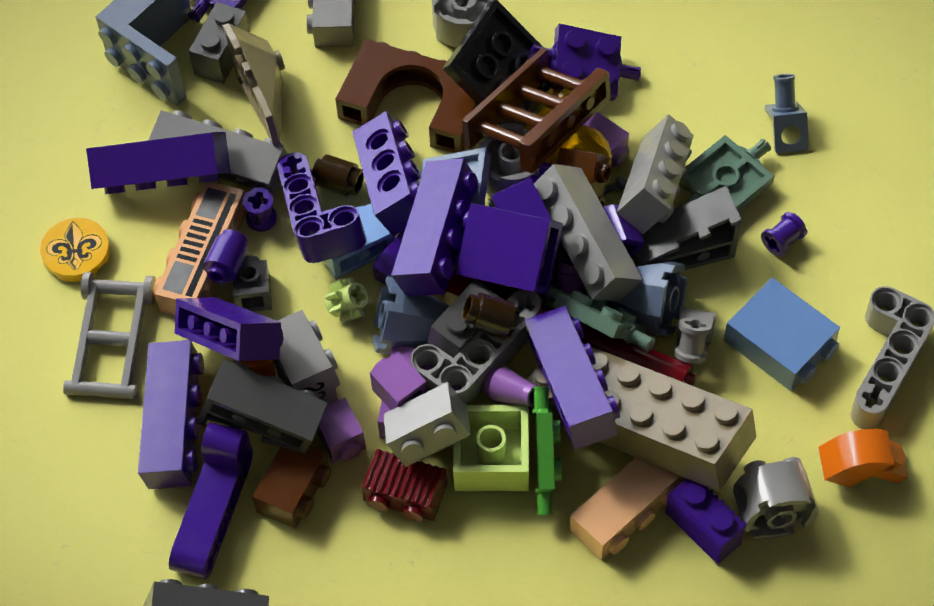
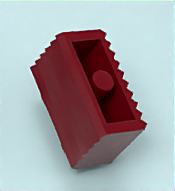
[362,449,448,522]

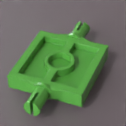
[532,386,562,515]

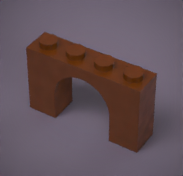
[335,39,478,153]

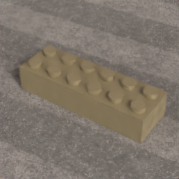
[527,343,757,492]

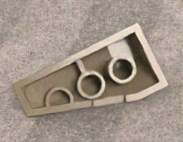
[222,23,285,146]

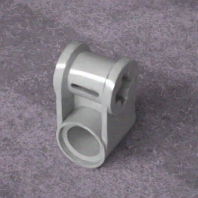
[674,307,716,364]

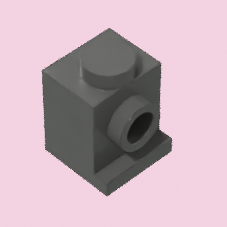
[233,255,272,312]

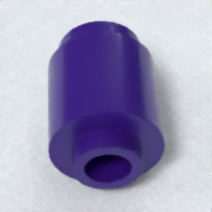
[203,229,248,284]

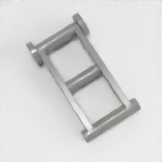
[63,272,156,399]

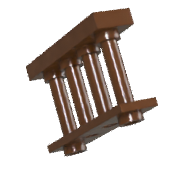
[462,48,611,174]

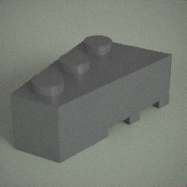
[631,186,741,272]
[196,359,327,454]
[143,579,269,606]

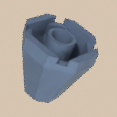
[606,262,688,336]
[372,276,450,355]

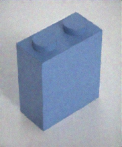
[724,277,840,391]

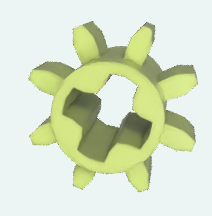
[324,277,369,323]

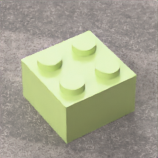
[453,405,529,491]

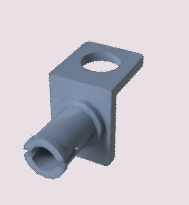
[765,74,808,153]

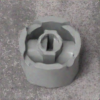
[432,0,492,48]
[733,457,819,539]

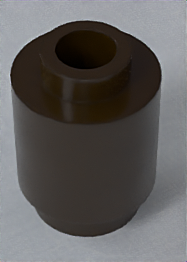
[312,154,364,196]
[461,293,519,338]

